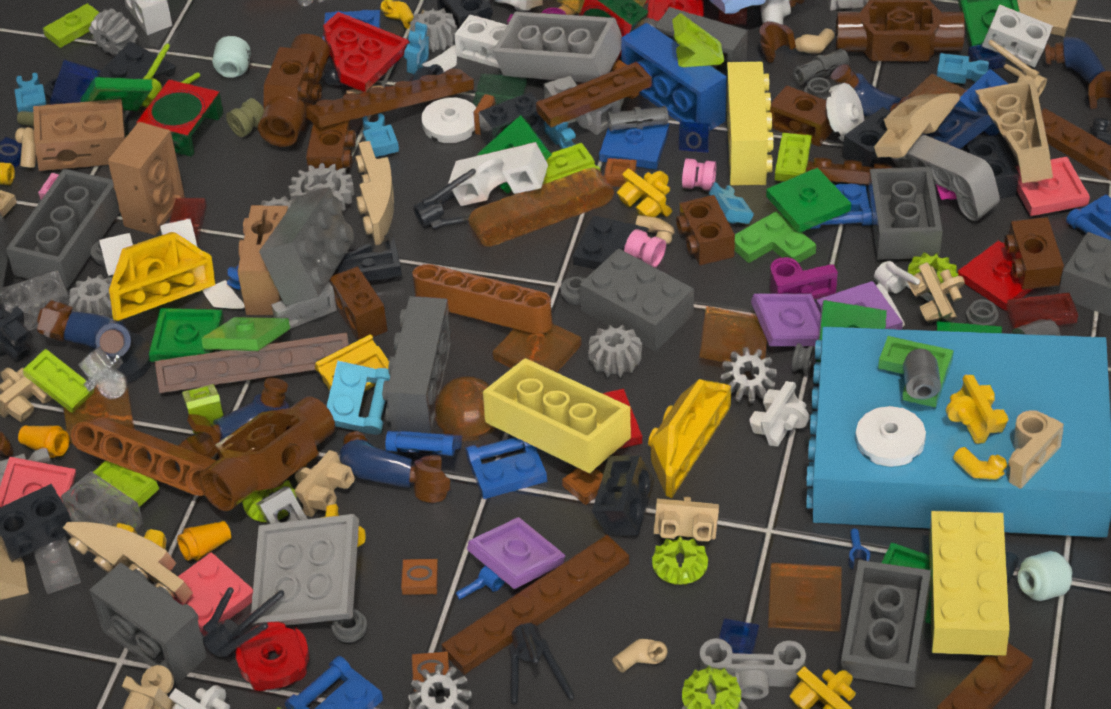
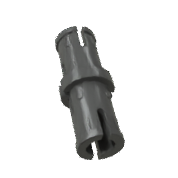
[793,49,849,85]
[607,106,668,131]

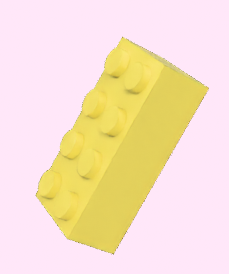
[726,62,773,185]
[483,358,631,473]
[929,511,1009,656]

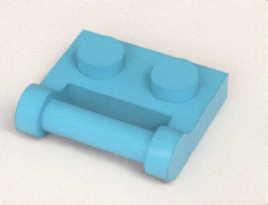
[327,361,390,435]

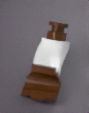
[759,0,805,63]

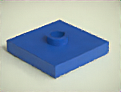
[599,123,669,170]

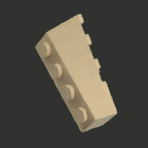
[975,79,1053,183]

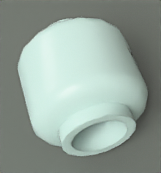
[212,36,251,78]
[1018,551,1072,601]

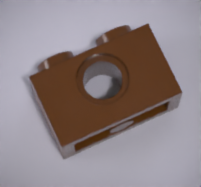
[769,85,833,147]
[306,121,356,171]
[1004,217,1064,290]

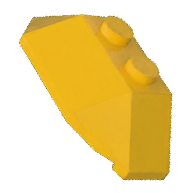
[109,232,215,321]
[648,379,731,498]

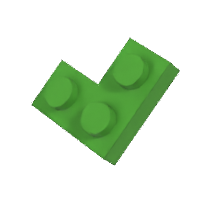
[734,211,816,263]
[878,336,954,408]

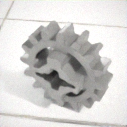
[289,163,355,211]

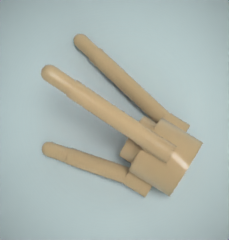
[988,40,1047,98]

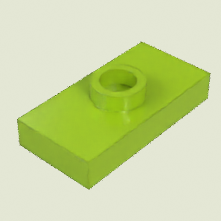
[43,3,99,48]
[775,133,812,181]
[23,349,95,413]
[87,461,159,510]

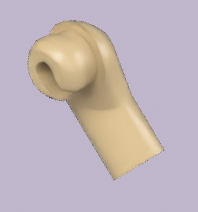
[612,639,668,673]

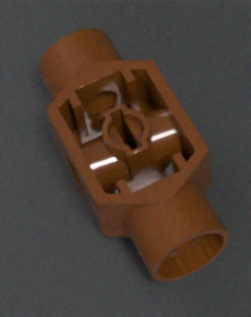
[836,0,965,62]
[258,33,330,147]
[199,396,335,511]

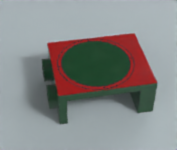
[579,0,648,62]
[136,80,224,157]

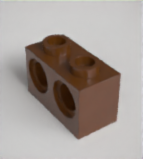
[676,195,735,266]
[330,266,388,340]

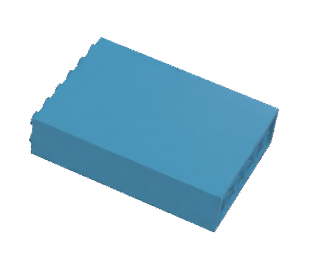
[806,327,1111,537]

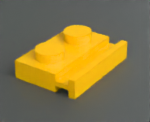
[315,334,389,392]

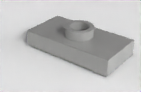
[271,282,337,329]

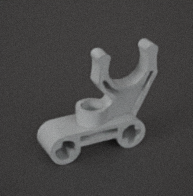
[682,638,806,709]

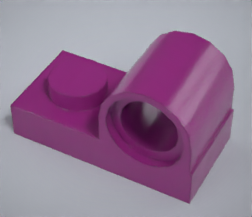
[769,257,838,299]

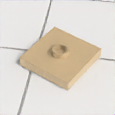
[1017,0,1078,36]

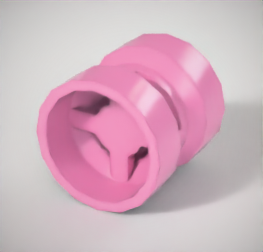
[682,158,716,191]
[624,229,666,268]

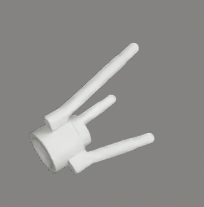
[874,261,934,327]

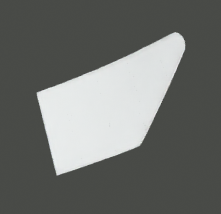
[422,45,457,72]
[202,280,245,309]

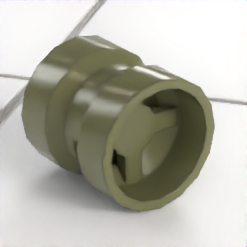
[226,98,264,137]

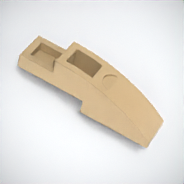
[874,93,960,158]
[355,141,394,246]
[63,522,193,604]

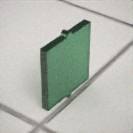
[473,73,528,107]

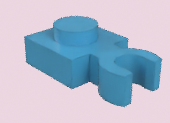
[404,22,429,74]
[936,53,989,84]
[14,73,47,112]
[362,113,399,157]
[545,122,576,149]
[709,182,754,224]

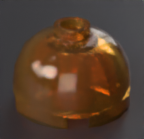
[435,376,496,441]

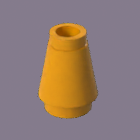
[18,425,69,458]
[177,521,231,561]

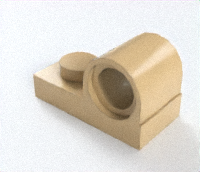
[1008,410,1064,489]

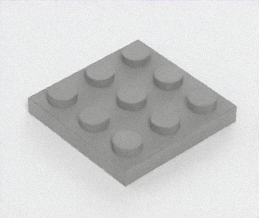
[251,514,359,627]

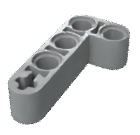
[891,134,1000,221]

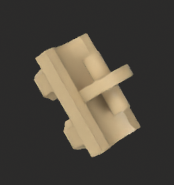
[907,262,965,323]
[0,368,52,422]
[294,450,355,517]
[654,497,719,542]
[122,665,175,709]

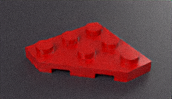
[323,12,410,92]

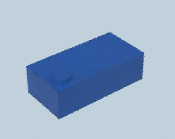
[621,23,727,137]

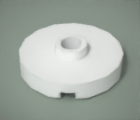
[826,83,864,141]
[422,98,476,143]
[856,406,926,467]

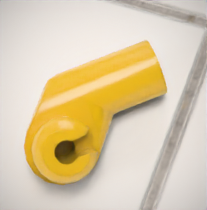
[380,0,414,29]
[953,447,1007,480]

